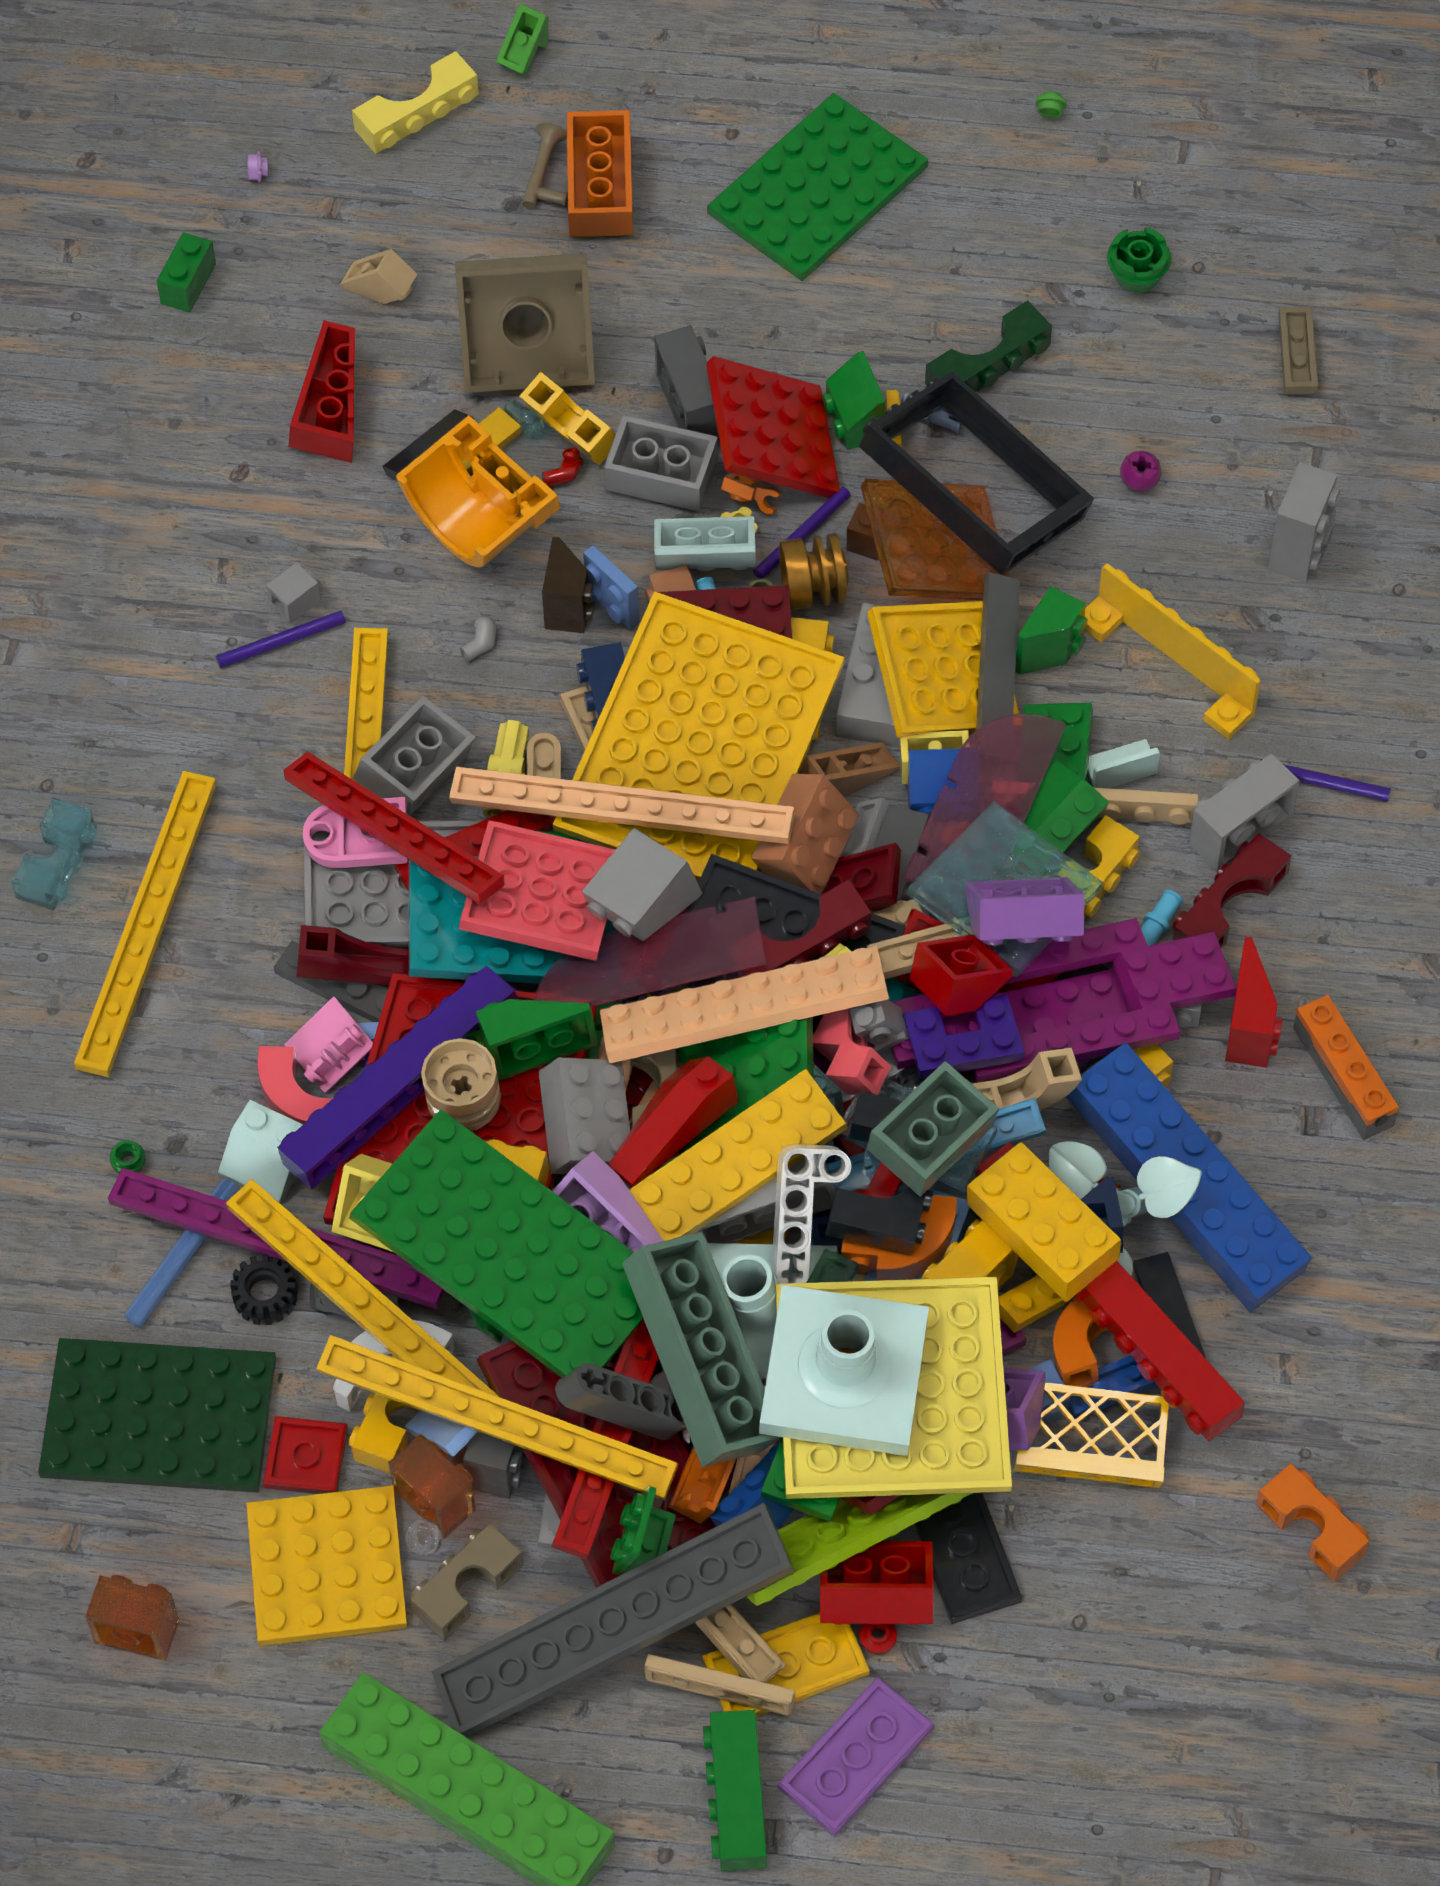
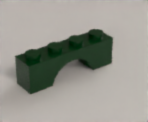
[925,300,1052,392]

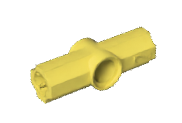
[483,720,529,818]

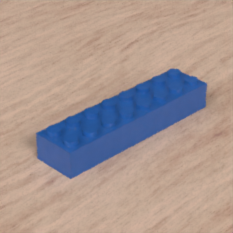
[1066,1042,1312,1313]

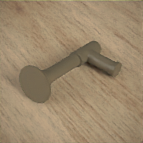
[522,123,568,209]

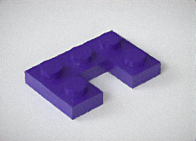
[903,994,1025,1079]

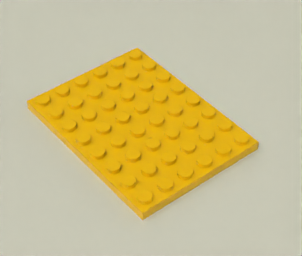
[553,591,845,882]

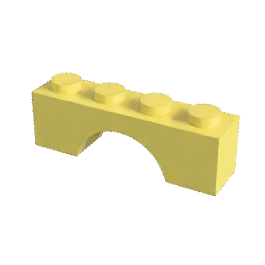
[352,51,479,154]

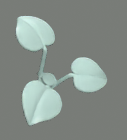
[1049,1141,1202,1276]

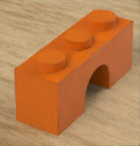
[1256,1463,1370,1582]

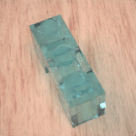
[12,798,97,911]

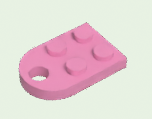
[302,797,408,868]

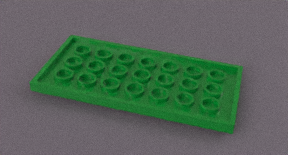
[349,1109,644,1378]

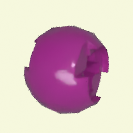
[1120,451,1162,492]

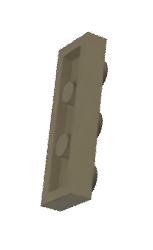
[1278,307,1318,394]

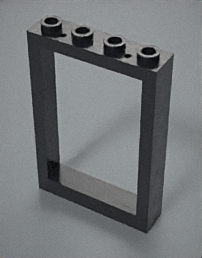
[859,371,1094,575]

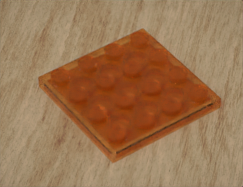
[861,478,1009,601]

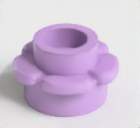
[247,151,268,183]

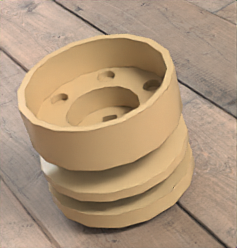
[421,1038,501,1131]

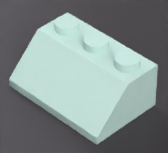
[654,516,756,571]

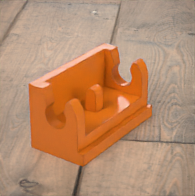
[668,1446,736,1524]

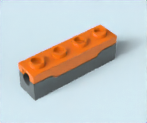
[1293,995,1399,1140]

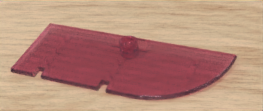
[903,714,1066,911]
[534,897,767,1007]

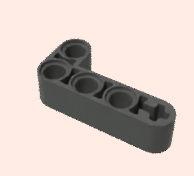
[555,1363,686,1440]

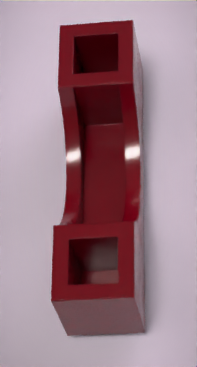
[1172,833,1292,948]
[728,879,872,977]

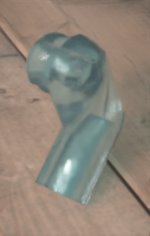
[504,400,545,439]

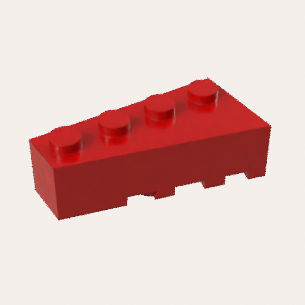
[288,320,355,463]

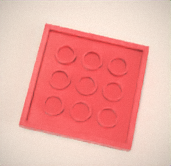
[459,820,616,961]

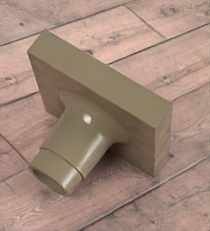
[455,253,595,393]

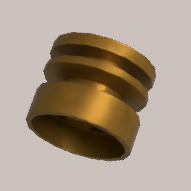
[779,533,849,611]

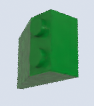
[476,999,598,1081]

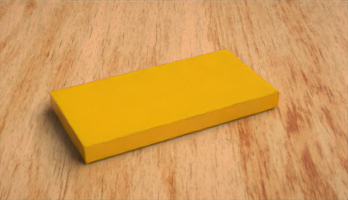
[702,1612,870,1717]

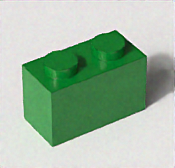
[157,232,216,313]

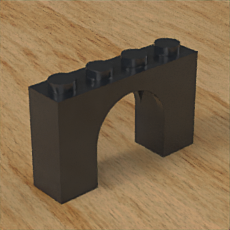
[825,1091,934,1256]

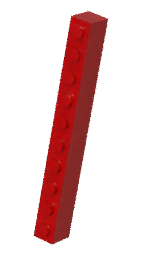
[976,1142,1245,1442]

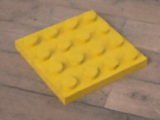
[867,601,1022,738]
[246,1485,408,1646]

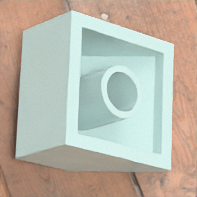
[218,1100,303,1204]

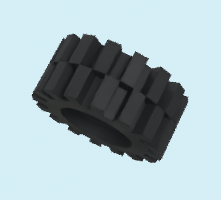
[230,1254,298,1325]

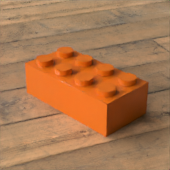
[567,110,633,237]

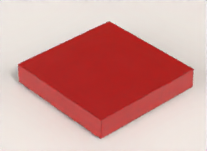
[263,1416,348,1494]

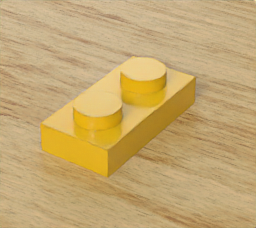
[998,1275,1065,1333]

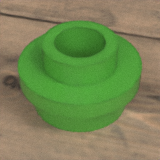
[1035,91,1067,118]

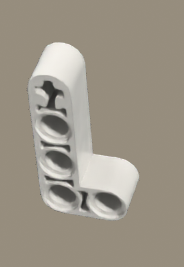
[772,1144,852,1284]

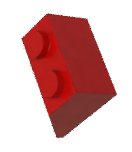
[909,934,1014,1016]

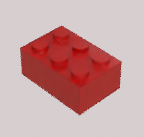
[820,1541,934,1625]

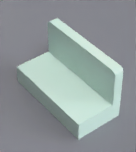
[1087,739,1160,788]

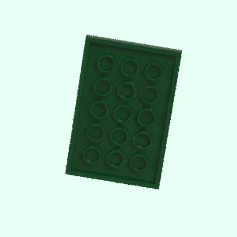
[38,1338,276,1493]

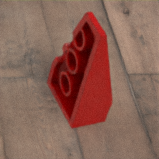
[608,1056,739,1187]

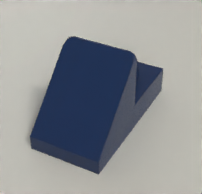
[1081,1177,1124,1253]

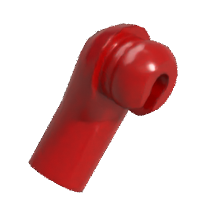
[542,447,583,487]

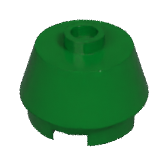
[1107,227,1172,292]

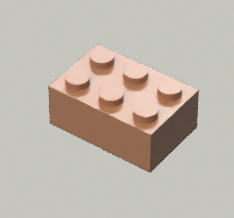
[751,774,860,894]

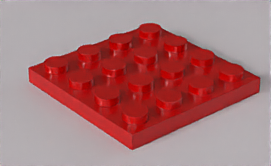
[706,356,840,498]

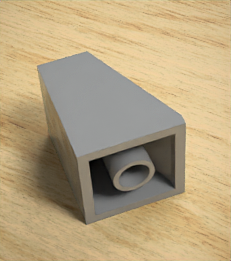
[582,828,702,941]

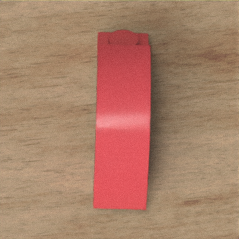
[258,1046,333,1124]

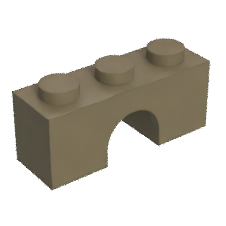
[411,1523,523,1641]

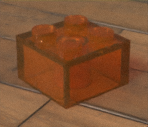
[388,1434,476,1539]
[85,1575,180,1661]

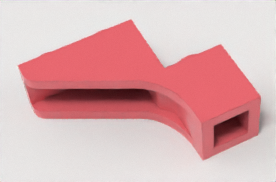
[813,1007,891,1095]

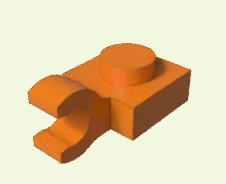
[721,473,782,514]

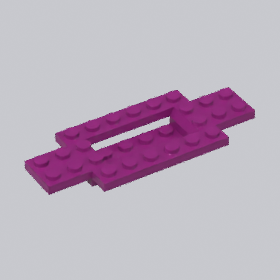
[890,918,1237,1083]

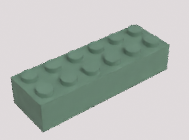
[622,1232,782,1468]

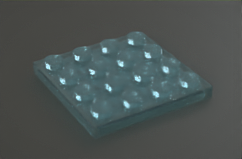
[907,801,1103,977]

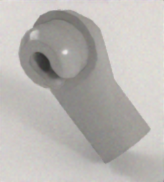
[460,616,497,662]

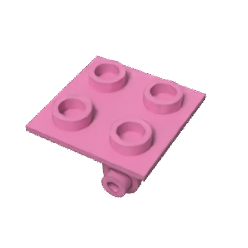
[284,996,373,1094]

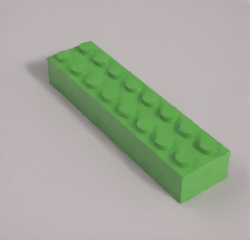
[319,1672,615,1886]

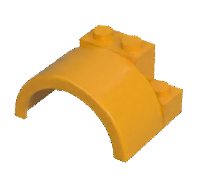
[396,415,560,568]

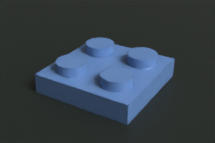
[583,545,640,631]

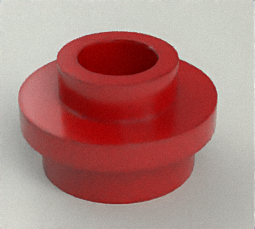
[859,1624,897,1654]

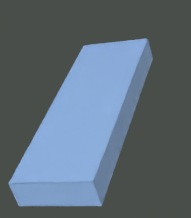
[405,1410,477,1456]

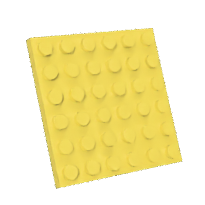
[775,1277,1012,1499]

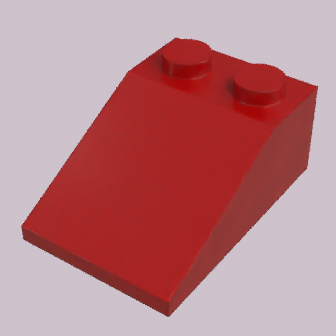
[1225,936,1283,1068]

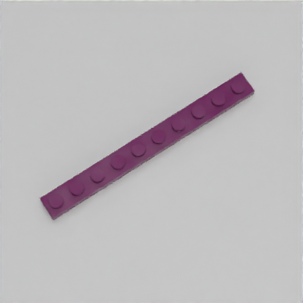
[108,1168,446,1310]

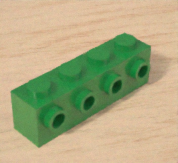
[703,1709,767,1872]

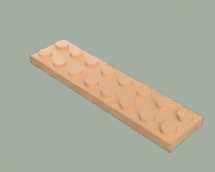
[600,946,889,1064]

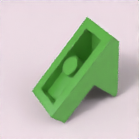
[496,4,549,75]

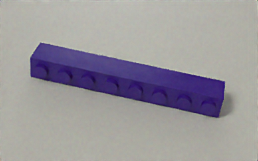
[277,965,517,1190]

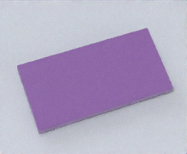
[778,1677,935,1837]

